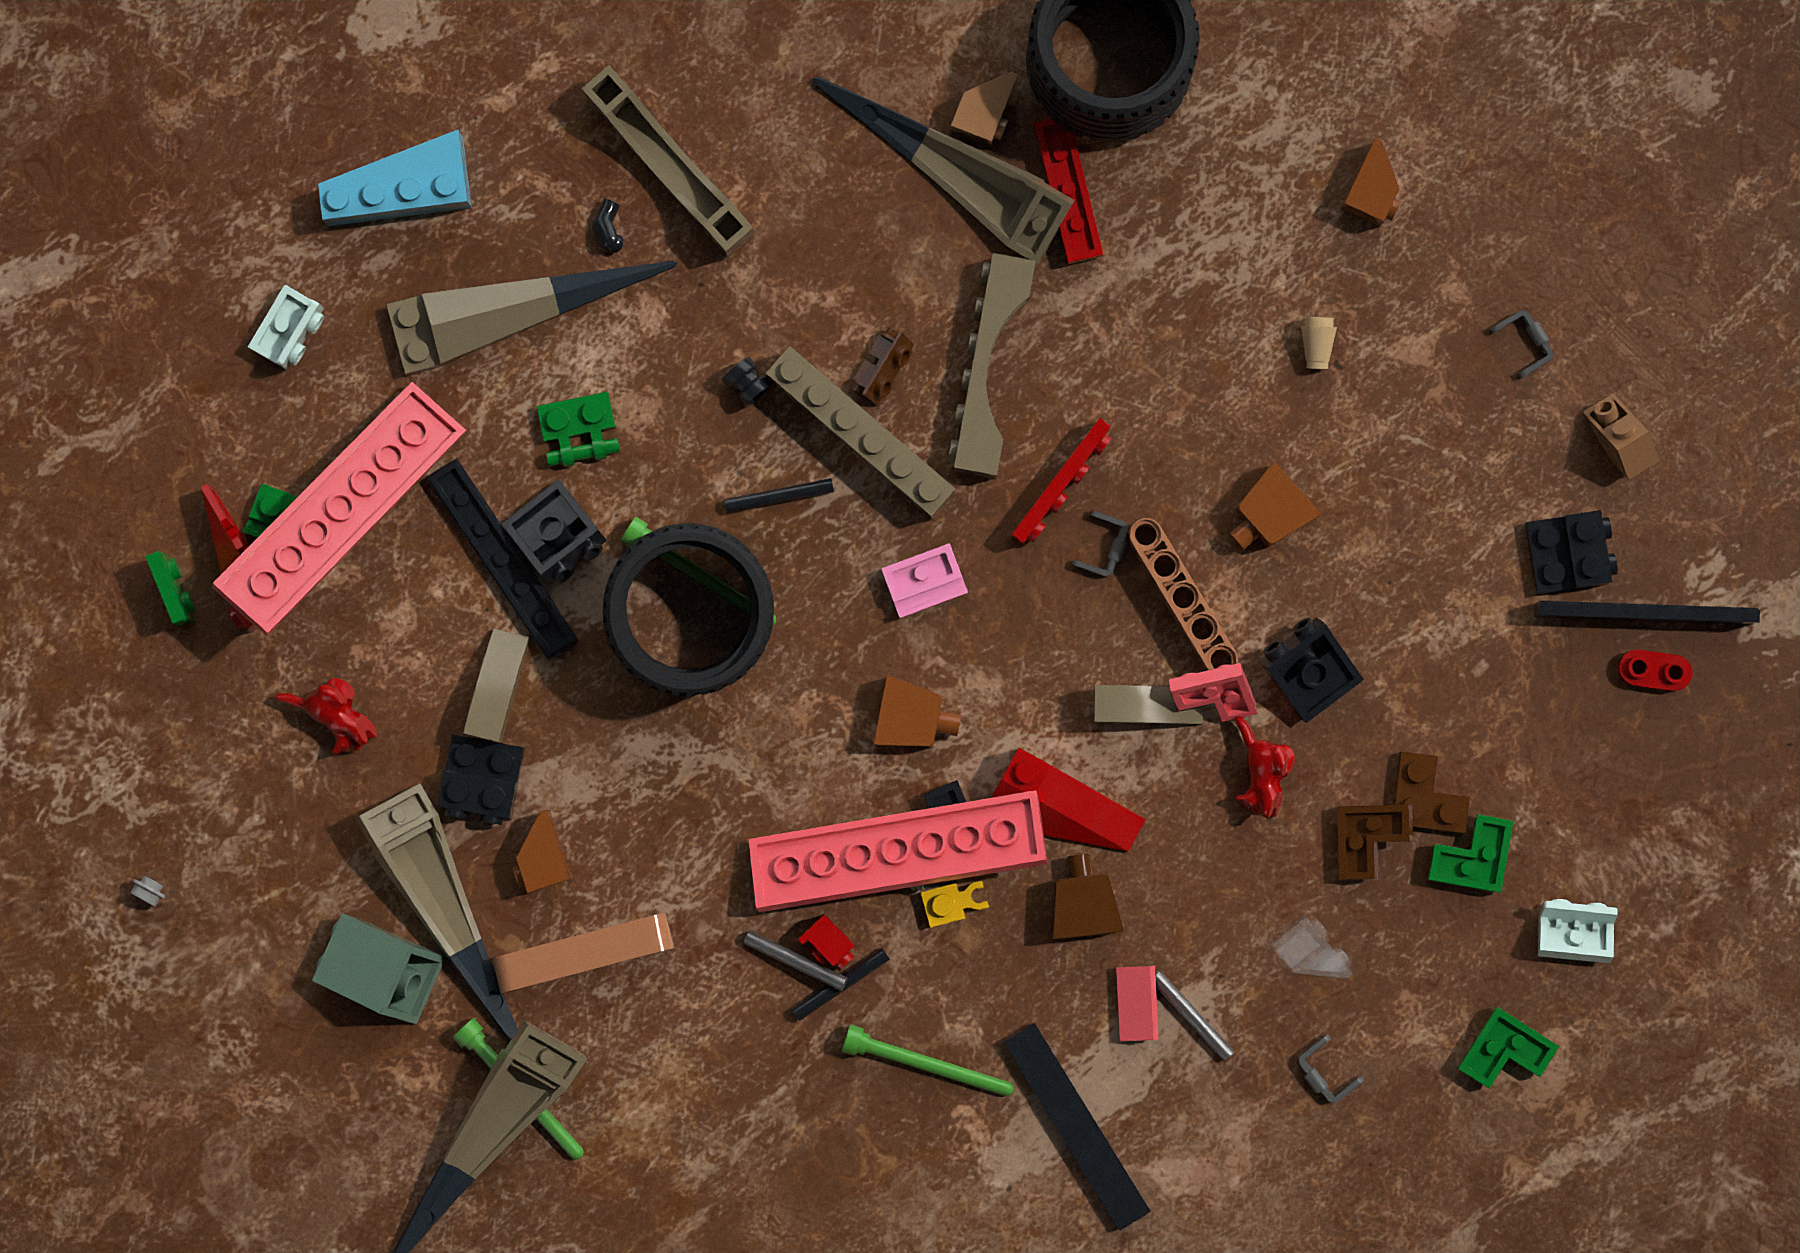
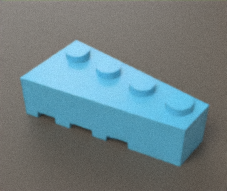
[318,129,472,226]

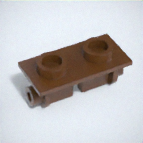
[851,327,915,406]

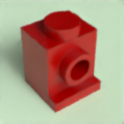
[798,914,855,971]

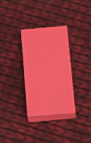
[1116,966,1159,1041]

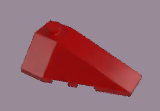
[201,484,257,632]
[991,748,1146,851]

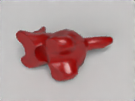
[275,678,377,755]
[1235,716,1295,818]

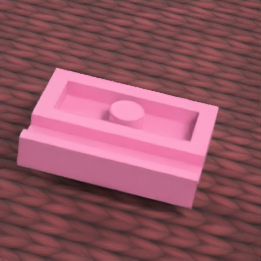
[881,543,968,619]

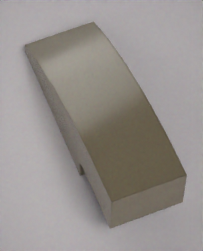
[463,629,530,743]
[1093,685,1203,724]

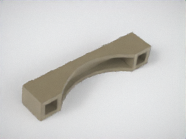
[582,65,755,257]
[948,253,1036,479]
[766,346,956,520]

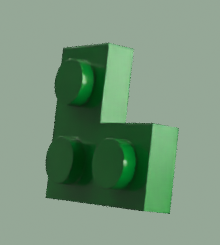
[1427,814,1514,893]
[1457,1006,1560,1089]

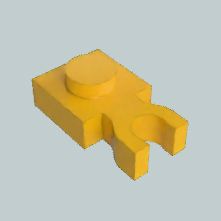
[921,881,989,928]

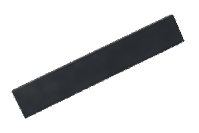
[426,458,579,660]
[1534,601,1760,625]
[1004,1023,1151,1231]

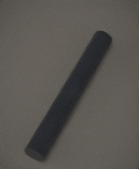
[724,478,834,513]
[791,948,890,1021]

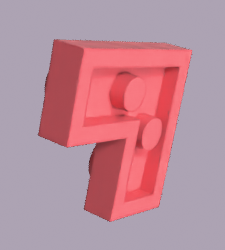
[1169,663,1258,722]

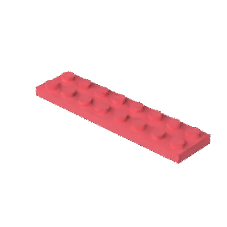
[212,382,466,637]
[749,790,1048,912]

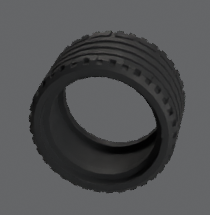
[1026,0,1200,143]
[603,523,774,696]

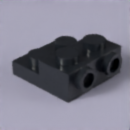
[502,479,607,585]
[1525,510,1618,595]
[1259,617,1364,723]
[437,734,525,825]

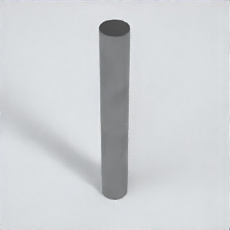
[744,931,848,991]
[1155,970,1235,1061]

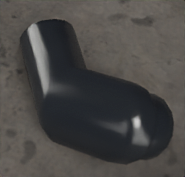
[592,198,624,253]

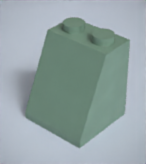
[312,913,446,1024]

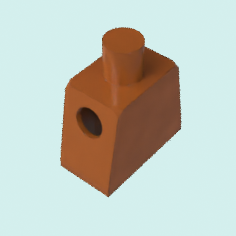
[1229,462,1321,550]
[874,676,961,747]

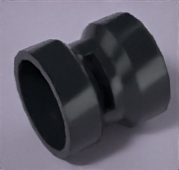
[722,357,773,408]

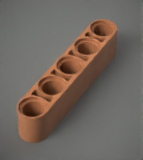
[1128,518,1238,671]
[492,912,675,993]

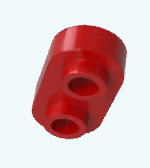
[1617,649,1693,692]

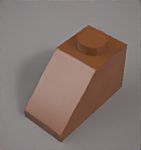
[1341,138,1401,227]
[513,809,572,893]

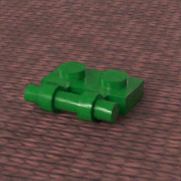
[537,391,620,467]

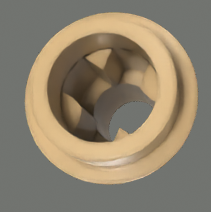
[1301,317,1337,369]

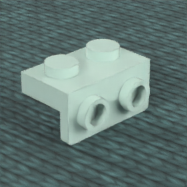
[248,285,324,370]
[1538,899,1617,963]

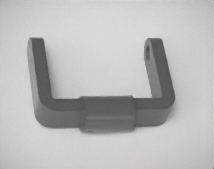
[1490,310,1553,379]
[1072,510,1128,577]
[1297,1034,1364,1103]

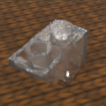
[1270,916,1353,979]

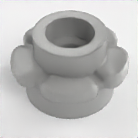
[130,876,165,907]

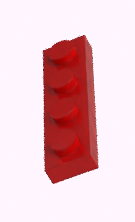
[1033,119,1104,265]
[1011,418,1112,546]

